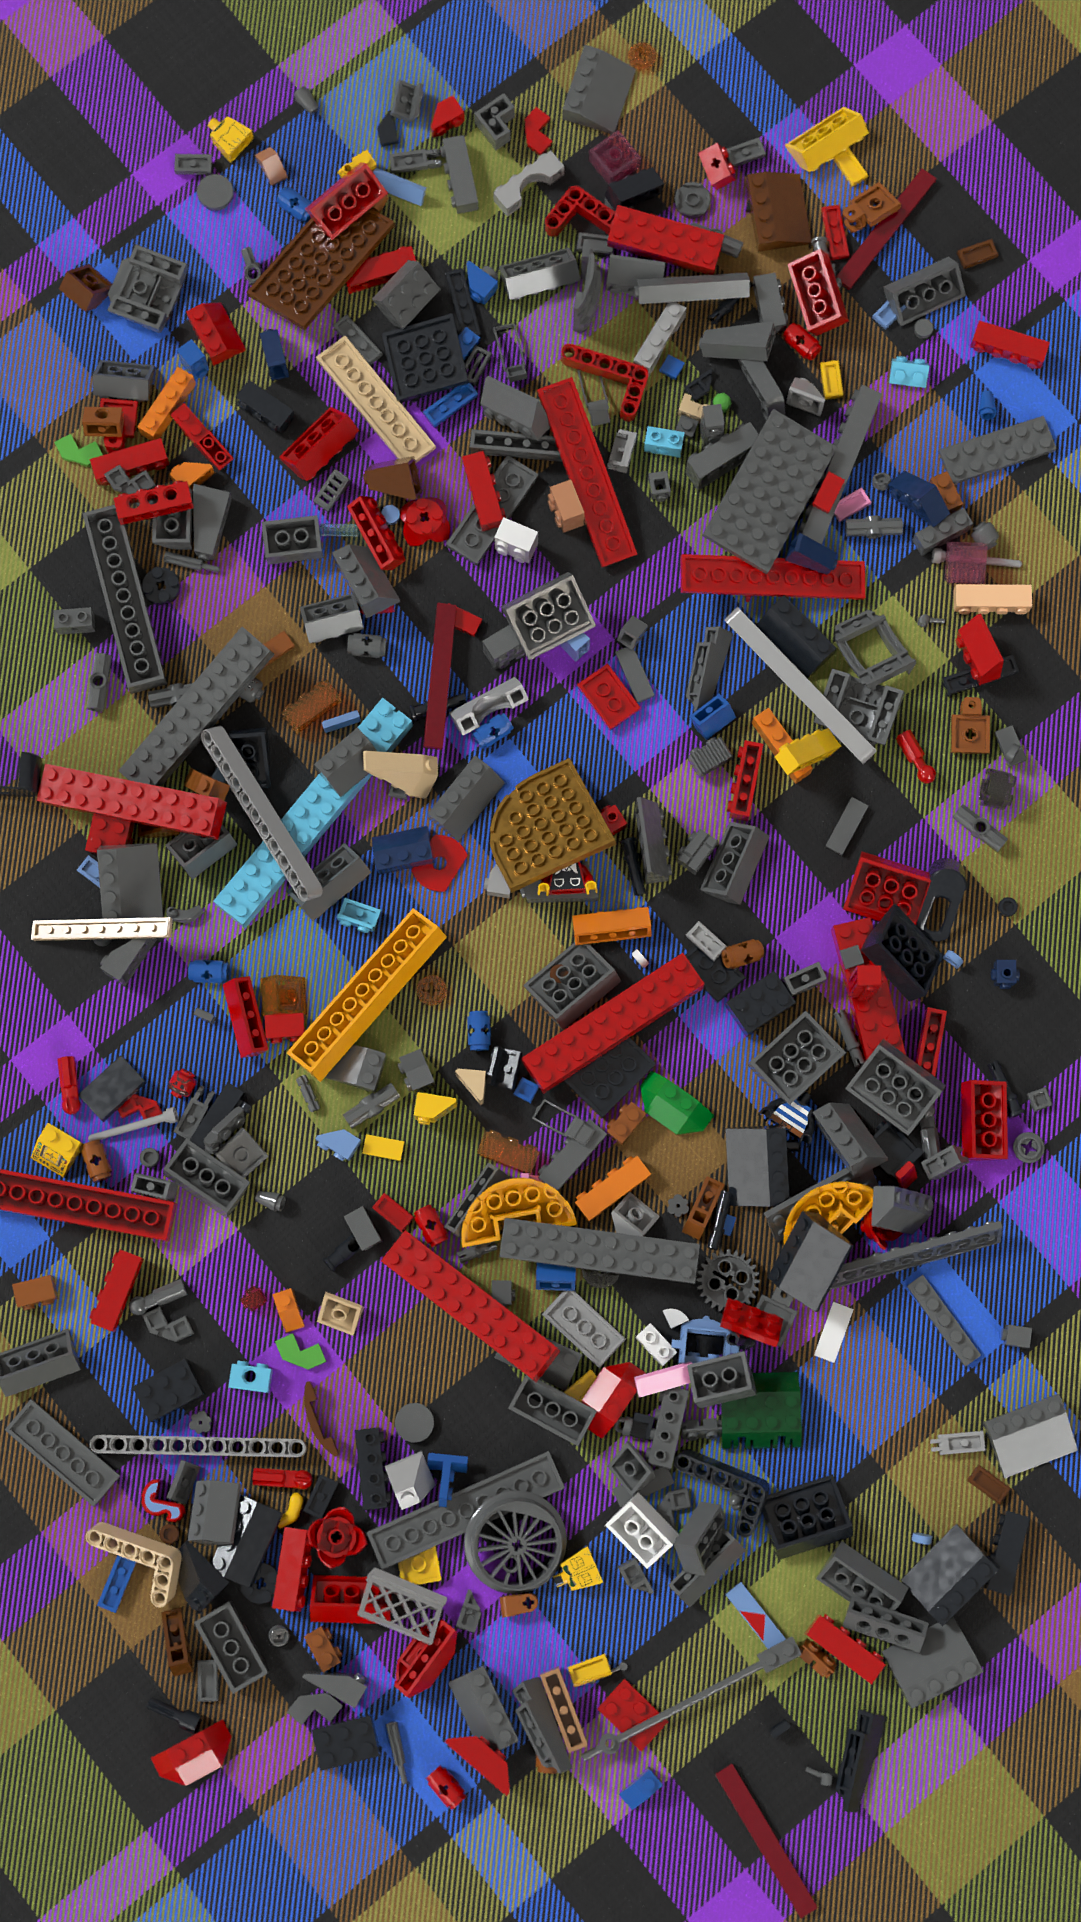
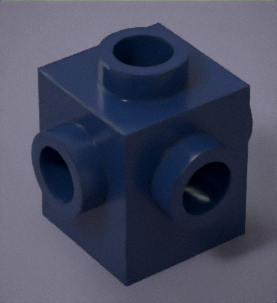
[991,960,1020,989]

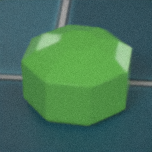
[713,393,731,412]

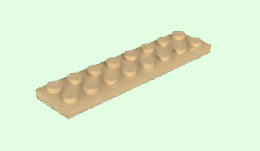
[316,336,436,463]

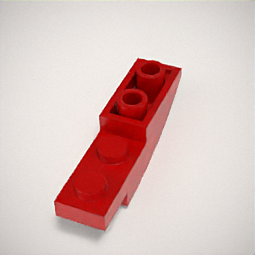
[170,403,234,471]

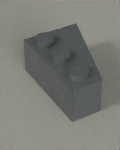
[674,1502,726,1576]

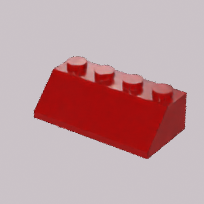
[305,162,388,240]
[279,407,360,481]
[961,1080,1008,1161]
[310,1575,392,1624]

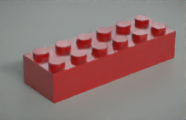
[607,205,724,275]

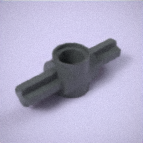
[241,247,263,286]

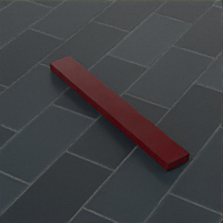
[836,169,937,290]
[423,603,456,750]
[715,1763,818,1918]

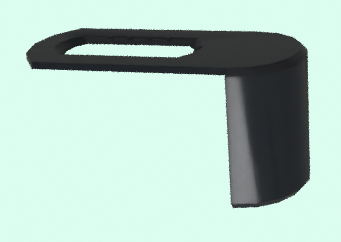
[0,752,42,797]
[916,858,967,941]

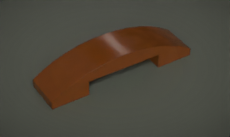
[304,1381,340,1457]

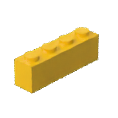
[775,728,841,775]

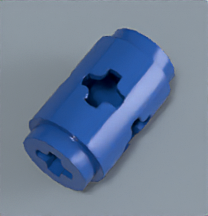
[276,187,312,223]
[472,713,514,749]
[188,959,230,984]
[467,1011,491,1051]

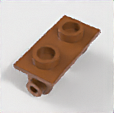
[799,1638,837,1678]

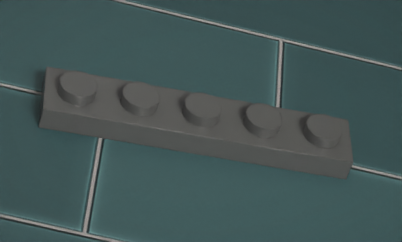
[906,1275,981,1367]

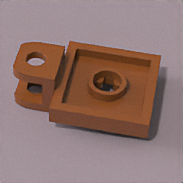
[842,182,901,233]
[951,697,990,754]

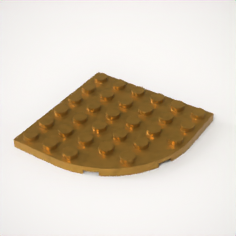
[490,758,616,893]

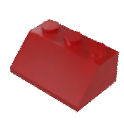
[186,303,246,366]
[955,613,1004,685]

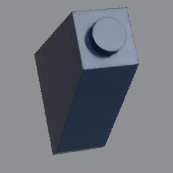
[260,329,289,381]
[785,533,838,575]

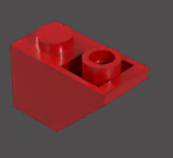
[431,95,465,138]

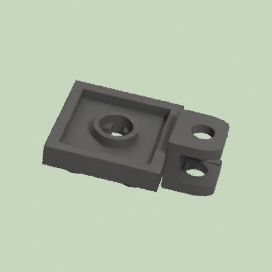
[756,1287,798,1347]

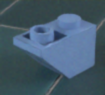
[315,1129,362,1161]

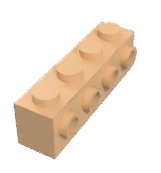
[953,584,1032,615]

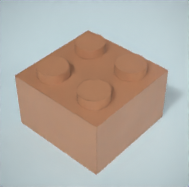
[548,479,585,533]

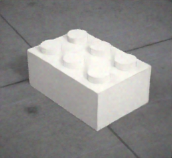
[606,1492,679,1569]

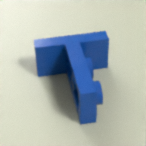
[428,1453,468,1507]

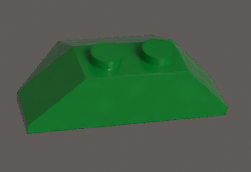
[640,1071,714,1135]

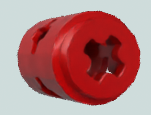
[783,323,822,361]
[414,1204,449,1248]
[425,1765,467,1810]

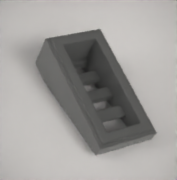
[313,469,350,512]

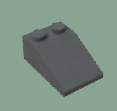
[100,938,157,987]
[325,1045,387,1093]
[302,1671,369,1708]

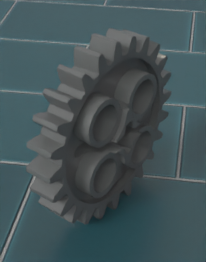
[696,1249,760,1312]

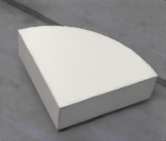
[663,1309,688,1328]

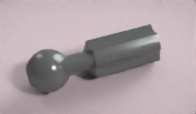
[920,1104,941,1160]
[129,1279,188,1315]

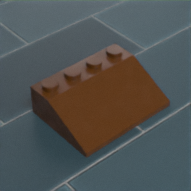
[746,172,811,252]

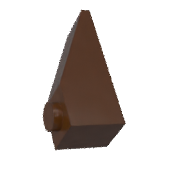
[161,1607,193,1677]

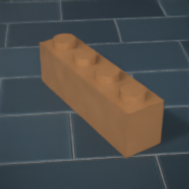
[540,1666,588,1753]

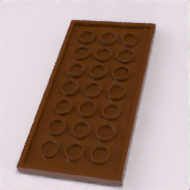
[247,208,395,331]

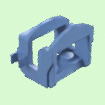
[671,1316,739,1364]

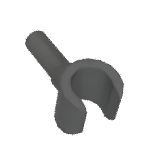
[917,614,945,627]
[805,1767,832,1786]

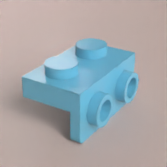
[889,356,929,388]
[337,898,381,933]

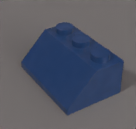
[372,826,435,875]

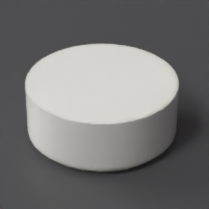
[632,949,649,968]

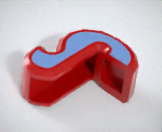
[142,1479,186,1522]

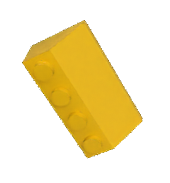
[785,107,869,172]

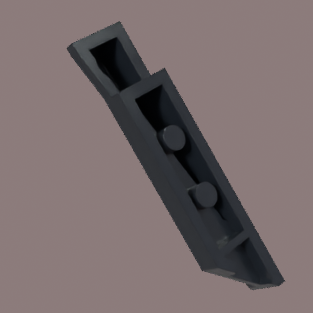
[836,1709,887,1813]

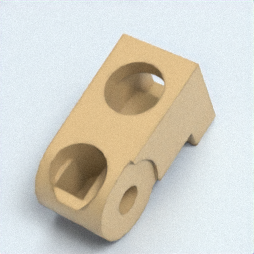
[677,393,708,424]

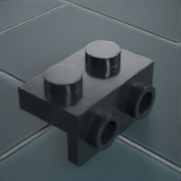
[486,1046,523,1090]

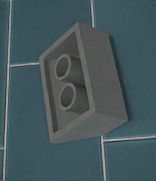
[606,254,665,296]
[93,360,155,402]
[152,489,193,550]
[300,593,364,643]
[314,727,377,798]
[165,825,237,880]
[687,1351,757,1408]
[188,1480,242,1546]

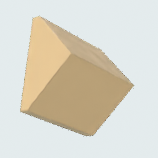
[455,1069,486,1105]
[317,1292,364,1336]

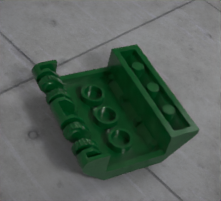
[721,1372,802,1450]

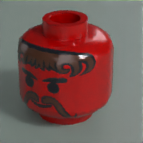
[168,1068,197,1099]

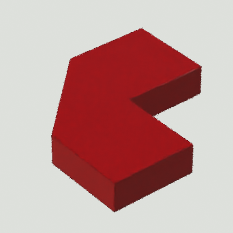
[525,107,552,156]
[117,1094,163,1128]

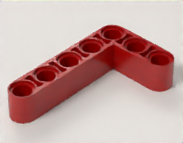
[545,186,615,237]
[560,344,649,422]

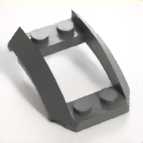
[835,610,916,691]

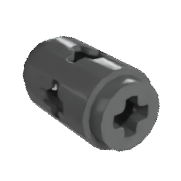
[347,633,386,658]

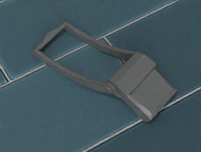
[493,323,527,382]
[577,369,611,426]
[532,1099,595,1146]

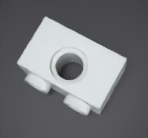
[635,1323,677,1366]

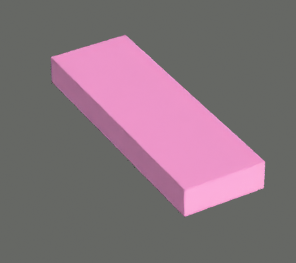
[634,1361,692,1397]

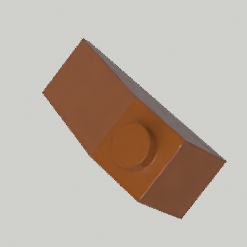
[184,768,230,801]
[682,1176,724,1240]

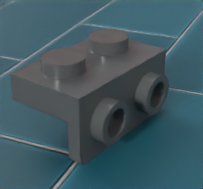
[390,80,424,123]

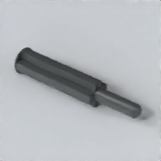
[164,551,220,572]
[386,1721,408,1785]

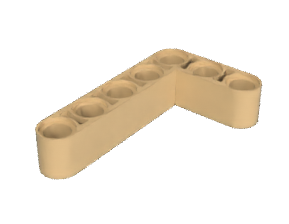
[86,1522,182,1608]

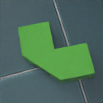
[54,434,103,467]
[275,1333,327,1370]

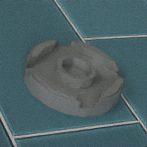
[197,174,234,211]
[674,182,711,219]
[395,1403,434,1443]

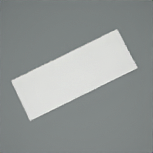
[814,1302,853,1363]

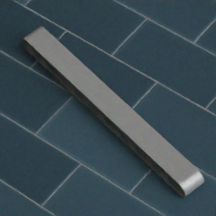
[724,607,877,764]
[201,726,323,902]
[90,1435,307,1457]

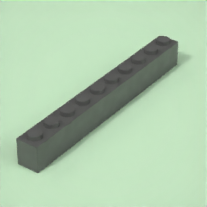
[798,385,882,544]

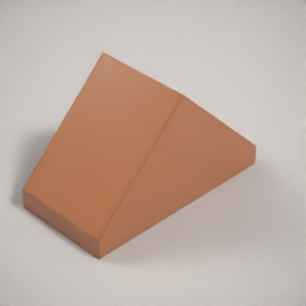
[255,147,288,186]

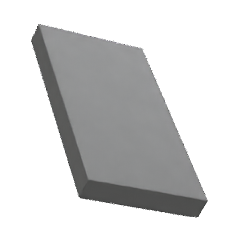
[542,1291,626,1368]

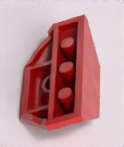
[581,1362,646,1439]
[394,1620,457,1698]
[151,1719,232,1786]
[444,1736,510,1796]

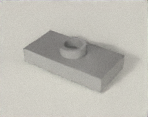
[686,921,727,961]

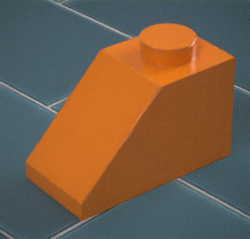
[170,462,215,491]
[272,1288,305,1333]

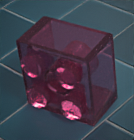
[589,130,641,184]
[944,542,988,584]

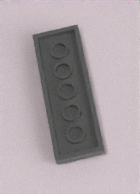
[938,415,1057,484]
[446,455,539,566]
[764,1168,878,1243]
[5,1399,121,1507]

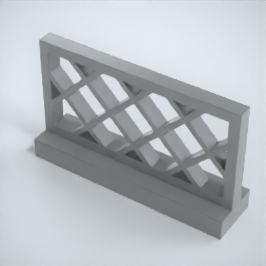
[358,1568,447,1645]

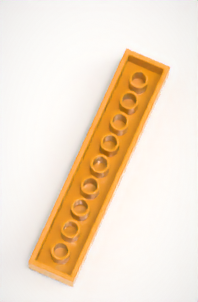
[287,908,447,1082]

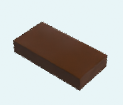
[957,239,998,269]
[966,1465,1011,1505]

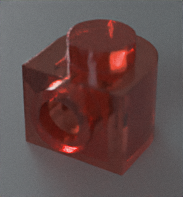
[240,1286,268,1312]

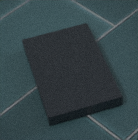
[685,946,746,1003]
[78,1055,146,1122]

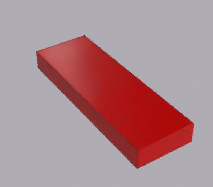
[821,205,849,261]

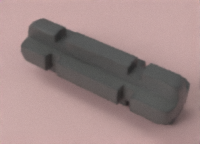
[296,1075,320,1112]

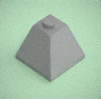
[786,377,825,416]
[611,1192,660,1237]
[385,1451,436,1510]

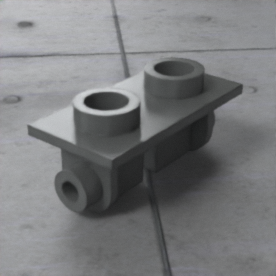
[681,1418,722,1441]

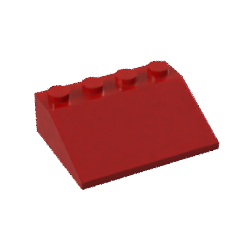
[843,851,931,925]

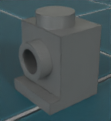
[648,471,671,502]

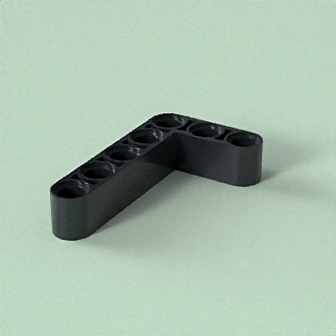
[674,1449,770,1538]

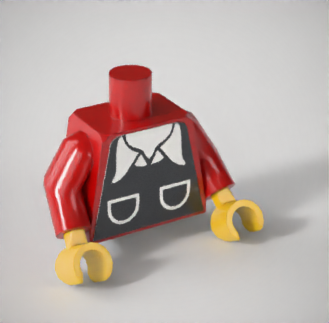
[537,861,598,896]

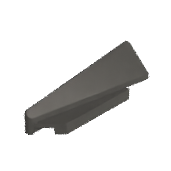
[686,626,733,712]
[512,1677,572,1774]

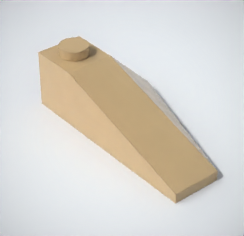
[363,751,438,799]

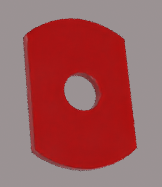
[411,835,468,892]

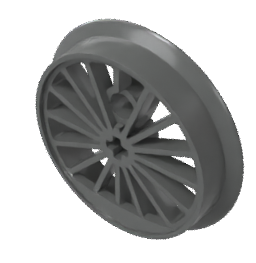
[464,1491,567,1594]

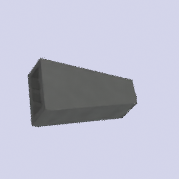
[699,321,776,361]
[193,484,232,561]
[519,861,599,903]

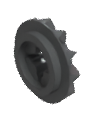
[1013,1132,1044,1163]

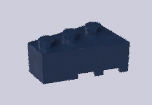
[888,471,950,528]

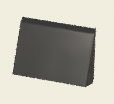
[607,1441,656,1497]

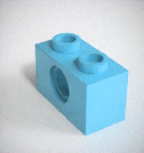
[644,426,684,458]
[228,1361,273,1393]

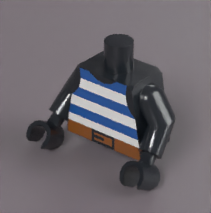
[758,1091,815,1148]

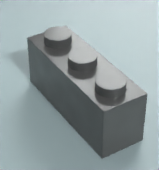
[753,273,788,333]
[700,404,725,448]
[912,508,973,556]

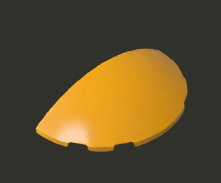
[461,1178,577,1248]
[784,1181,874,1245]

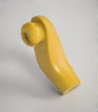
[278,1493,303,1529]

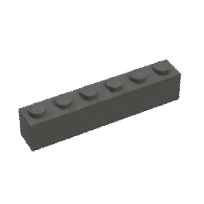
[470,429,563,462]

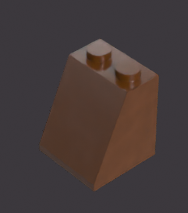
[363,456,422,500]

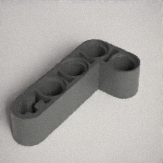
[738,359,785,420]

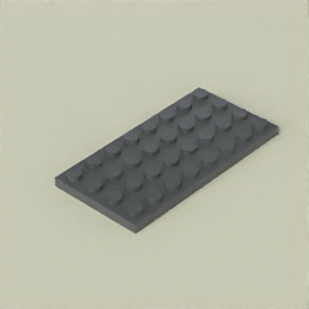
[702,409,838,574]

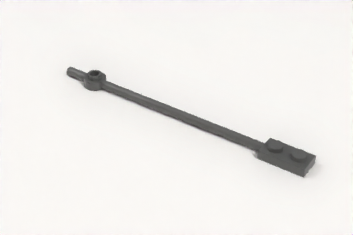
[581,1636,802,1762]

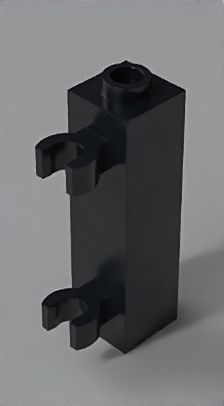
[189,1082,252,1151]

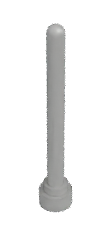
[932,548,1022,568]
[88,1107,179,1142]

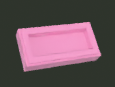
[834,487,872,523]

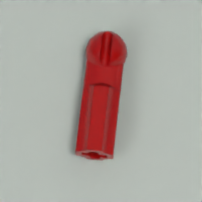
[896,730,936,784]
[57,1056,81,1115]
[252,1468,312,1490]

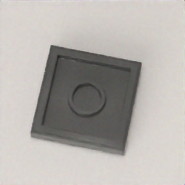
[214,1127,268,1178]

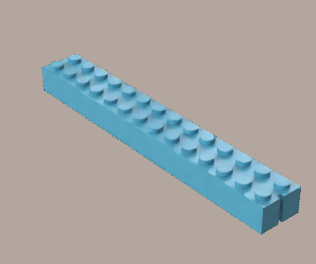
[213,698,413,929]

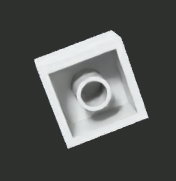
[494,517,538,563]

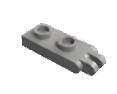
[930,1431,986,1455]

